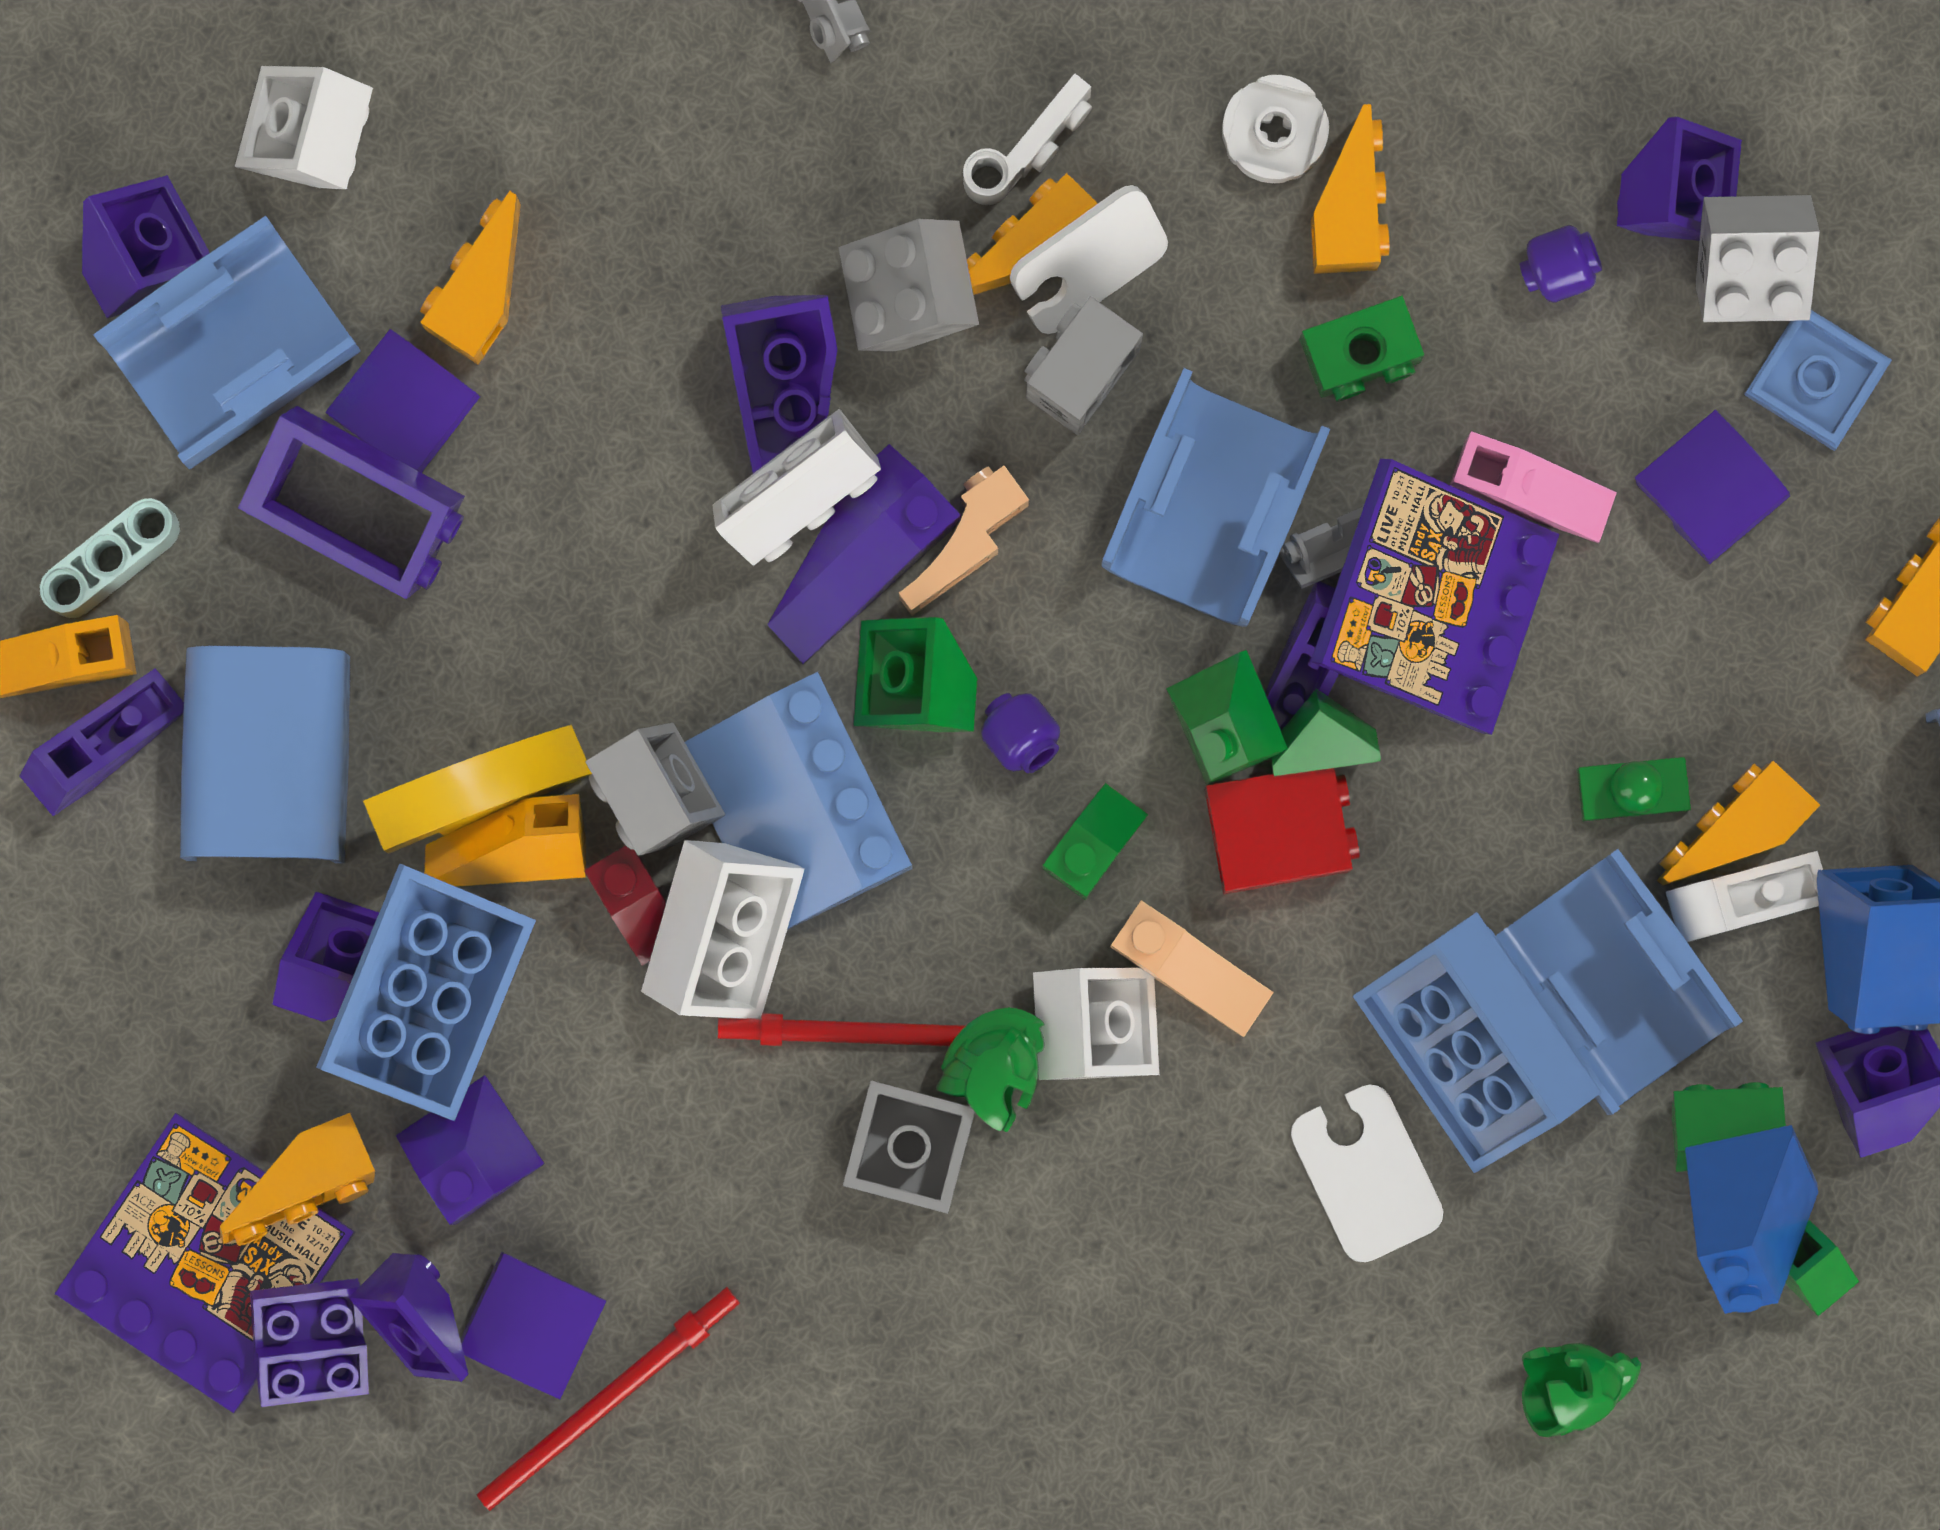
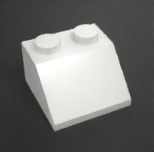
[235,66,373,189]
[1033,968,1160,1080]

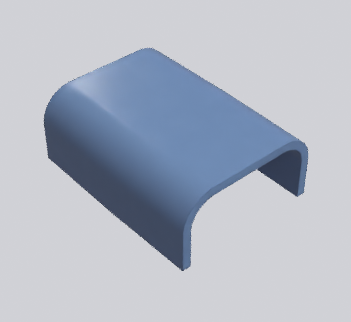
[93,216,361,470]
[1102,368,1330,627]
[180,646,350,863]
[1496,849,1743,1115]

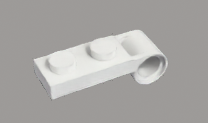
[963,74,1092,205]
[1666,851,1823,942]

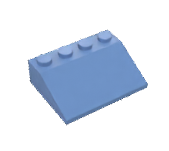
[685,672,913,930]
[316,864,536,1121]
[1353,912,1601,1173]

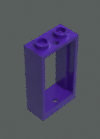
[238,406,465,599]

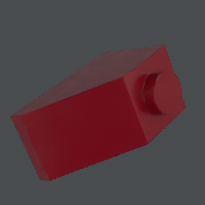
[584,846,667,966]

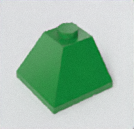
[854,617,978,732]
[1166,650,1288,786]

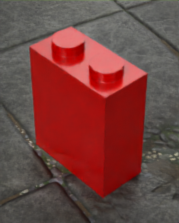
[1204,768,1360,894]

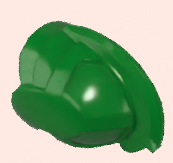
[935,1007,1045,1132]
[1522,1343,1642,1437]

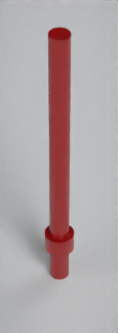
[718,1013,966,1046]
[477,1287,740,1511]

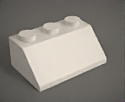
[712,409,881,566]
[641,840,805,1019]

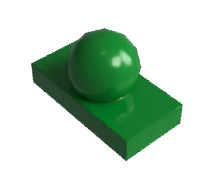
[1577,757,1691,822]

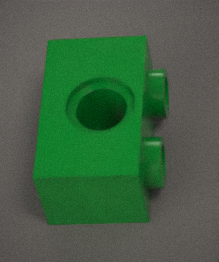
[1299,295,1424,402]

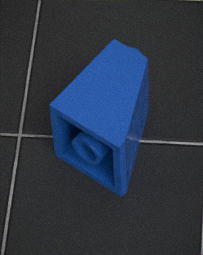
[1817,865,1940,1034]
[1685,1125,1818,1314]

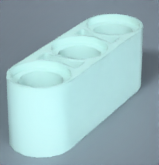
[40,498,180,618]

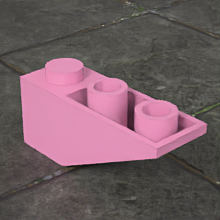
[1450,431,1617,543]

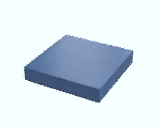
[1744,310,1892,451]

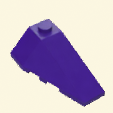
[721,295,837,473]
[767,444,961,664]

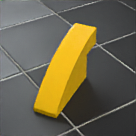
[363,725,592,854]

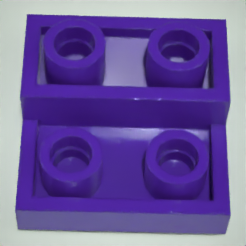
[325,329,480,473]
[1635,409,1790,564]
[460,1252,606,1399]
[250,1278,369,1407]

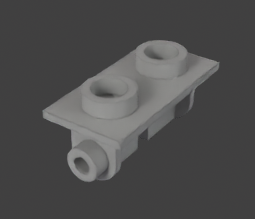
[797,0,870,63]
[1279,503,1365,589]

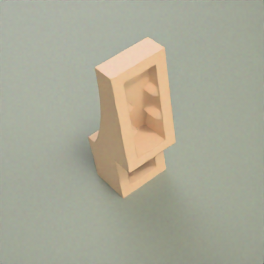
[899,466,1029,616]
[1110,900,1274,1037]

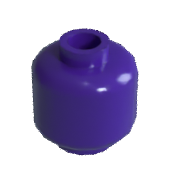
[1519,225,1602,303]
[981,693,1060,774]

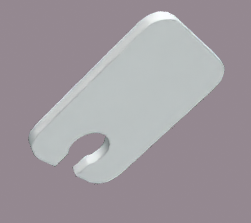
[1010,185,1168,334]
[1291,1085,1443,1262]

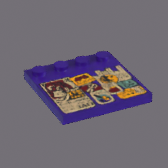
[1311,458,1560,735]
[55,1113,355,1413]

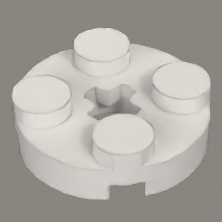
[1222,75,1329,183]

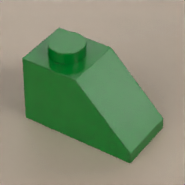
[1042,783,1148,900]
[1786,1220,1859,1316]

